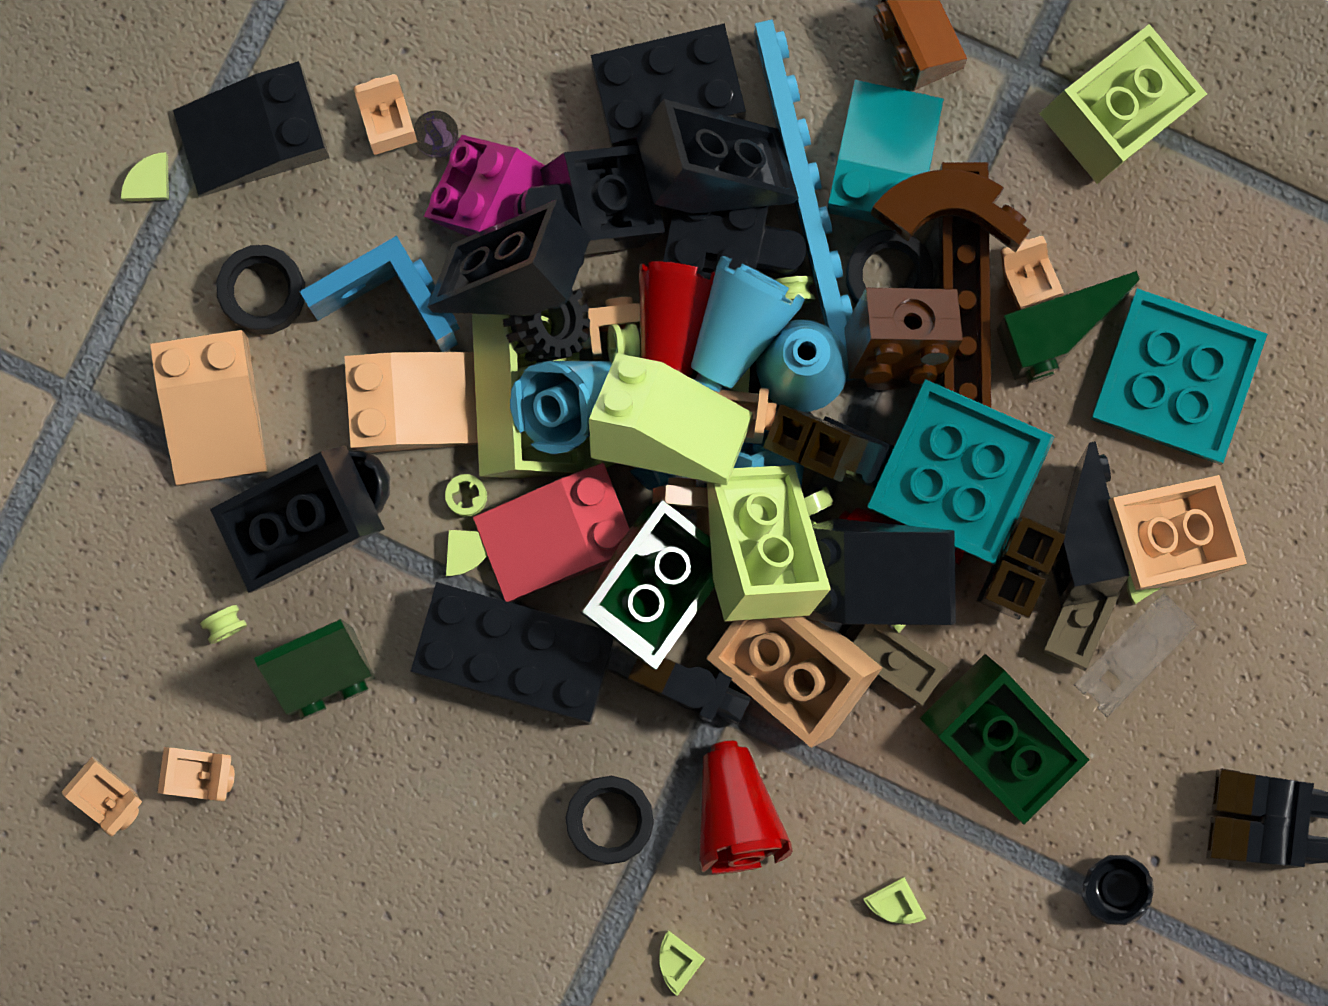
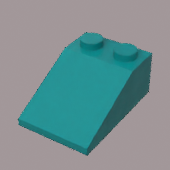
[827,80,944,225]

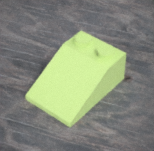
[1039,24,1207,184]
[589,353,753,485]
[707,465,831,621]

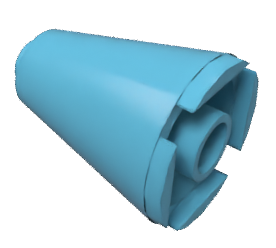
[691,256,805,392]
[756,320,848,413]
[510,361,612,454]

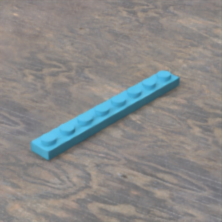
[754,19,856,382]

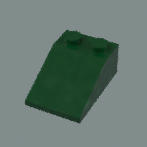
[997,271,1140,383]
[580,500,715,670]
[254,619,375,720]
[919,654,1090,825]

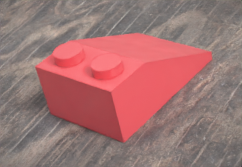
[473,463,630,602]

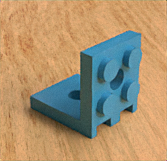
[300,236,460,352]

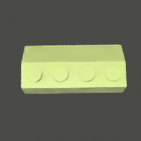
[472,310,585,478]

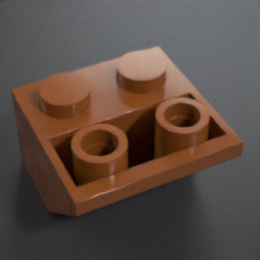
[873,0,967,91]

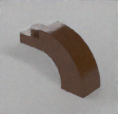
[871,169,1031,253]

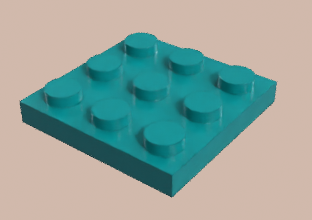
[1091,288,1268,465]
[867,379,1055,565]

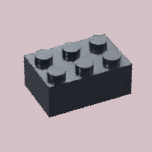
[590,23,746,147]
[210,445,385,593]

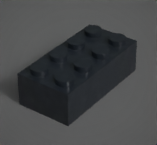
[410,582,615,724]

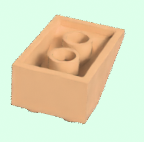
[150,330,268,486]
[344,352,478,453]
[1108,475,1247,590]
[706,616,883,748]

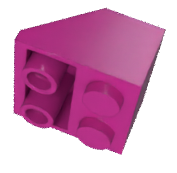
[424,134,545,237]

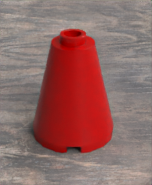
[639,261,715,378]
[699,740,793,874]

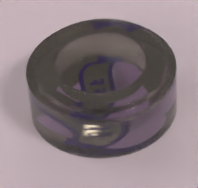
[413,110,459,158]

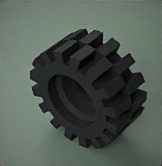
[503,290,590,363]

